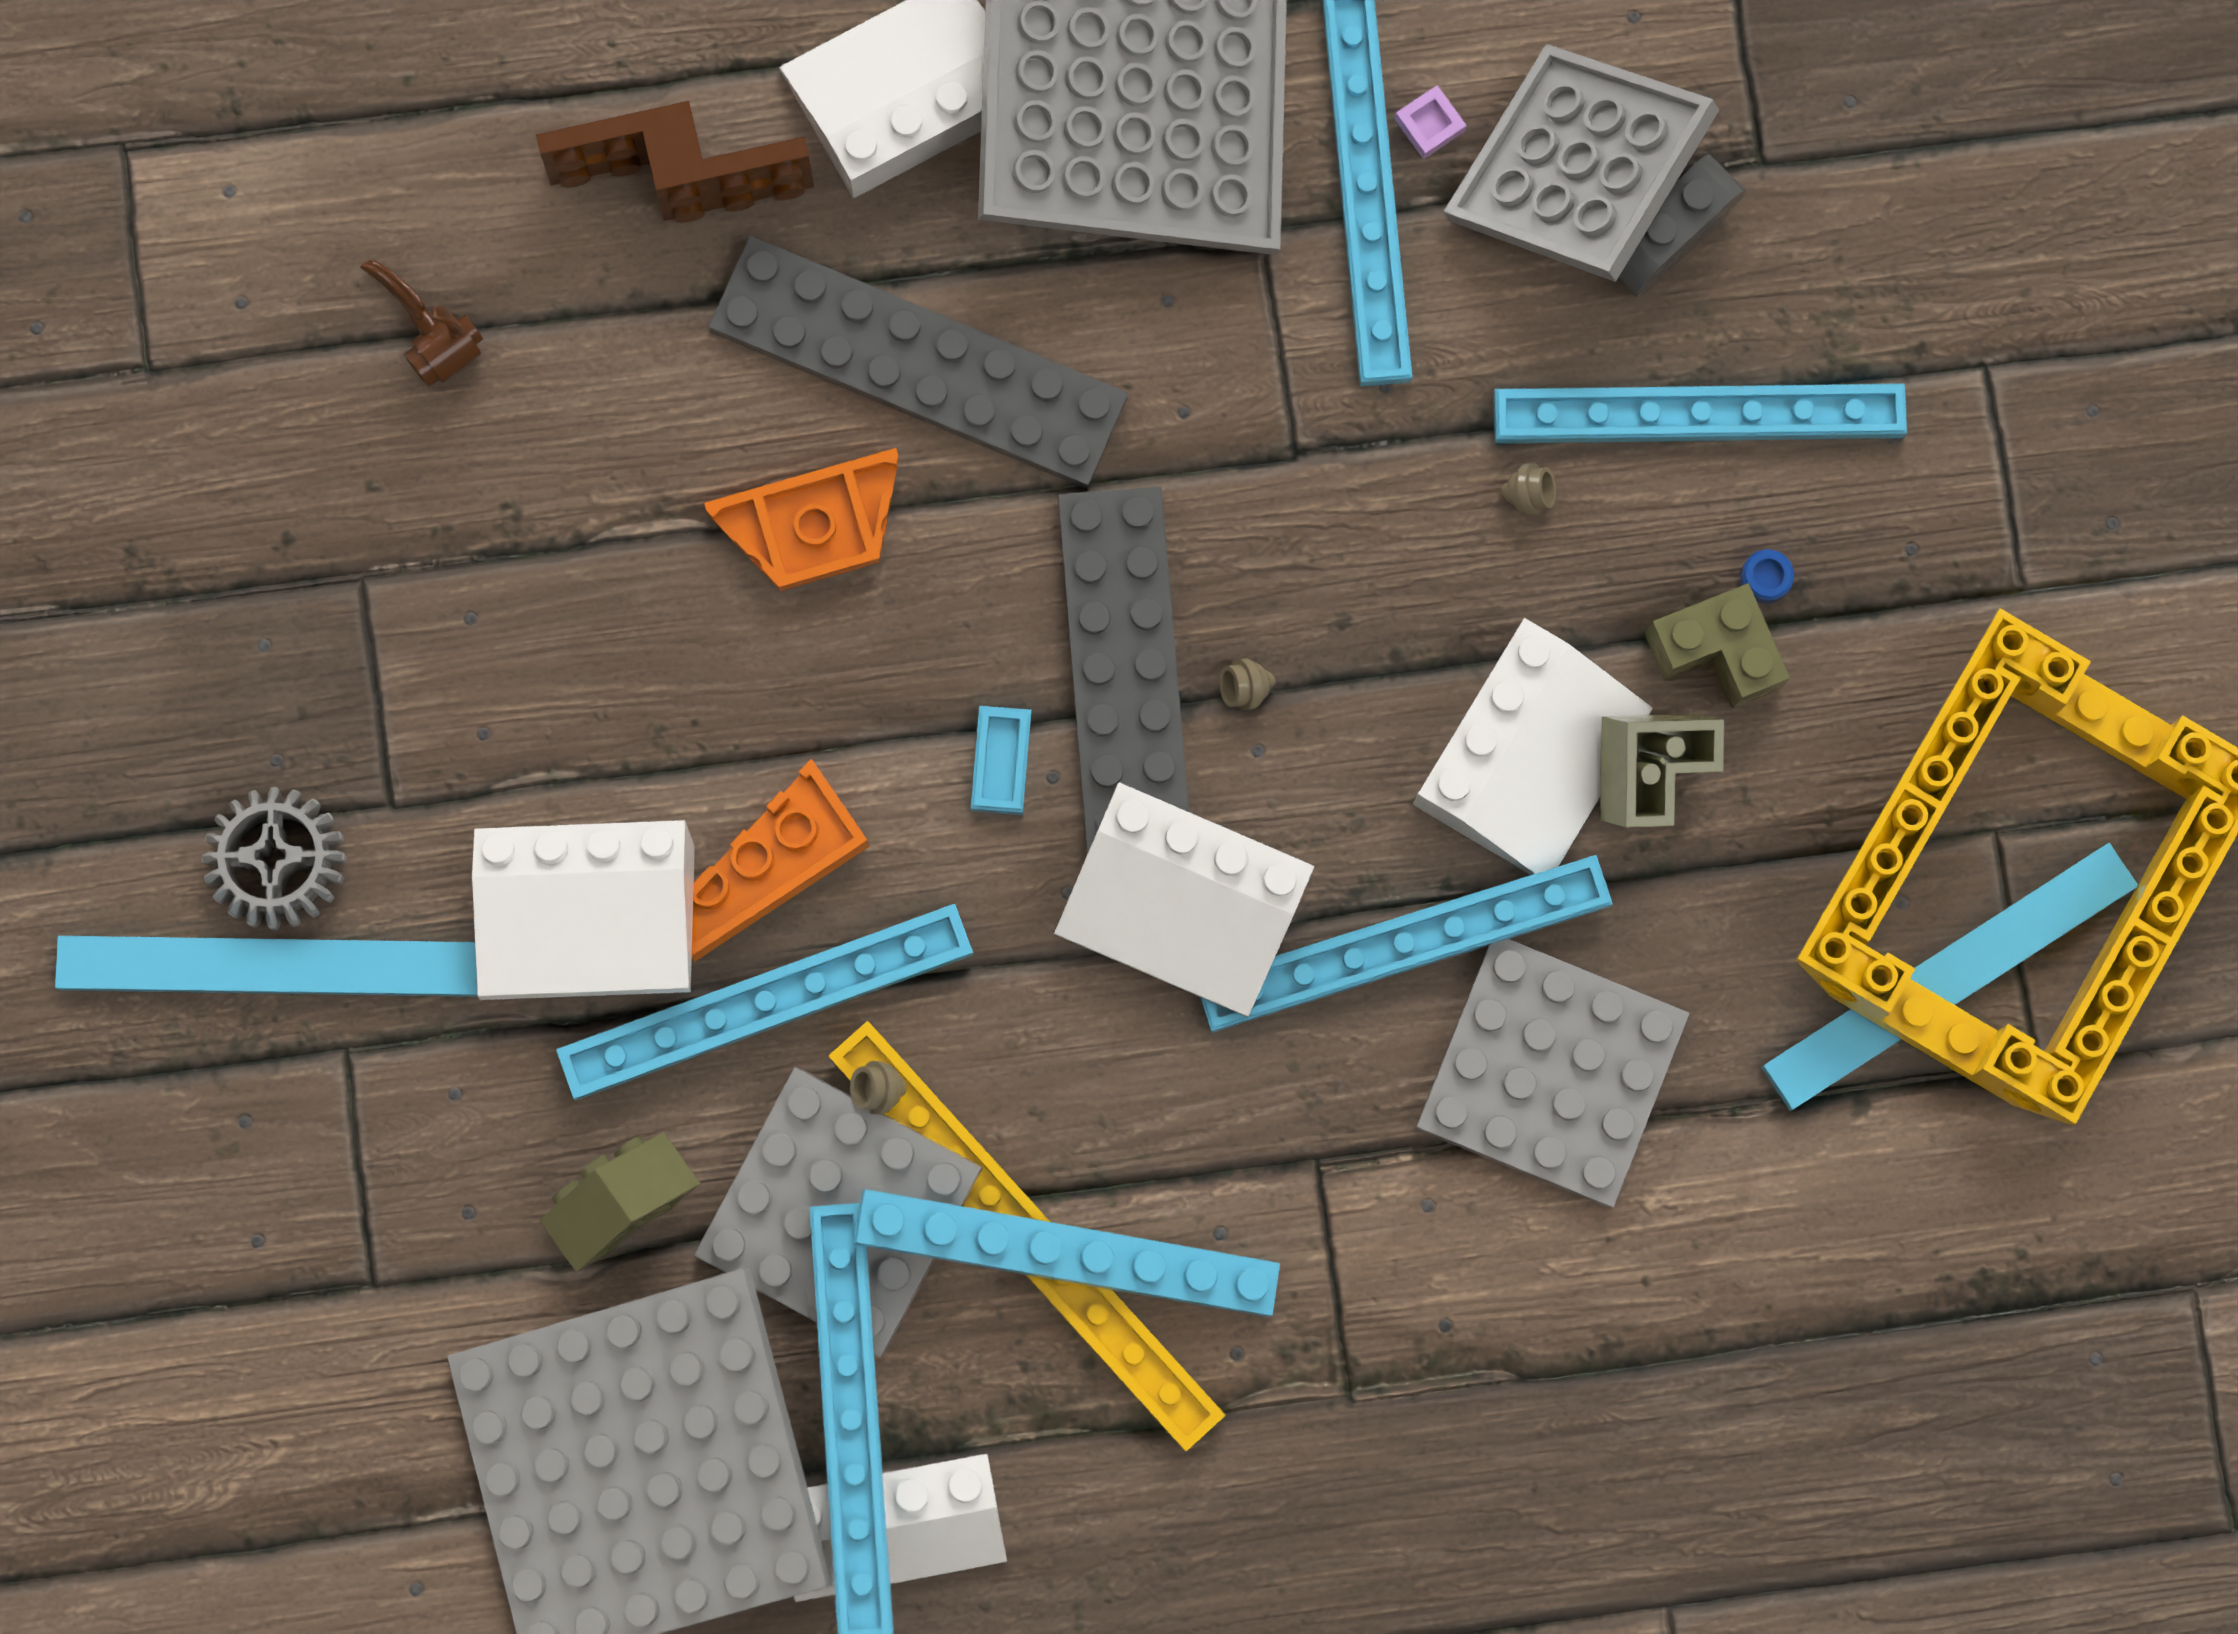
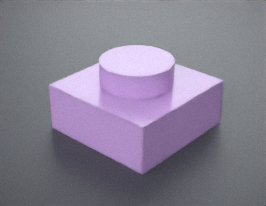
[1394,85,1467,160]

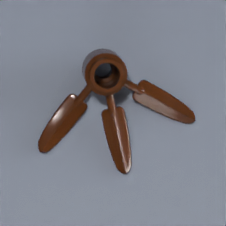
[361,260,483,387]

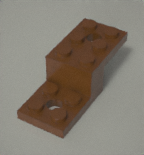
[536,101,814,223]

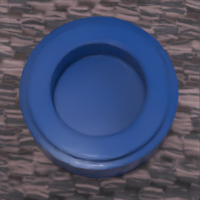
[1740,549,1794,604]

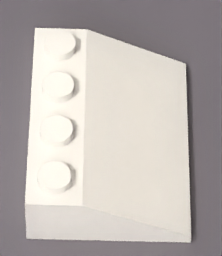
[780,0,985,199]
[1413,618,1653,875]
[1054,782,1314,1017]
[472,820,695,1000]

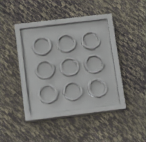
[1444,44,1719,282]
[1415,939,1690,1209]
[694,1067,983,1357]

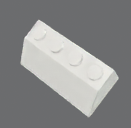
[794,1454,1007,1602]

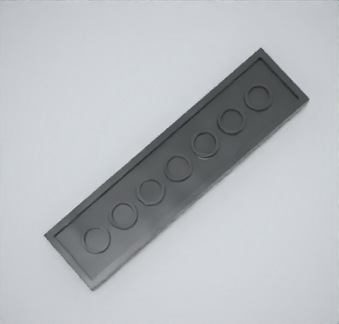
[709,236,1128,490]
[1058,487,1189,855]

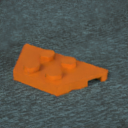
[704,448,899,591]

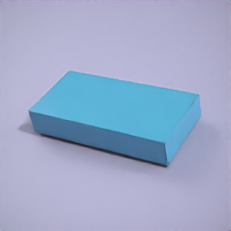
[971,706,1031,815]

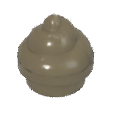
[1500,463,1556,515]
[1219,658,1276,711]
[850,1061,906,1115]

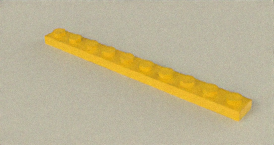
[828,1021,1225,1452]

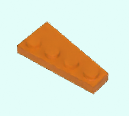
[692,759,870,962]

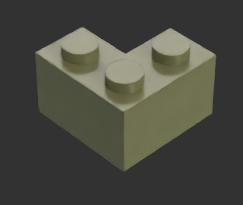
[1645,583,1790,709]
[1600,714,1724,828]
[540,1132,700,1272]

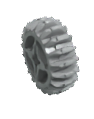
[202,787,347,930]

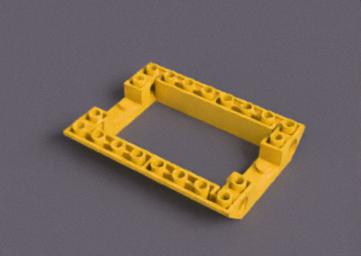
[1796,608,2238,1125]

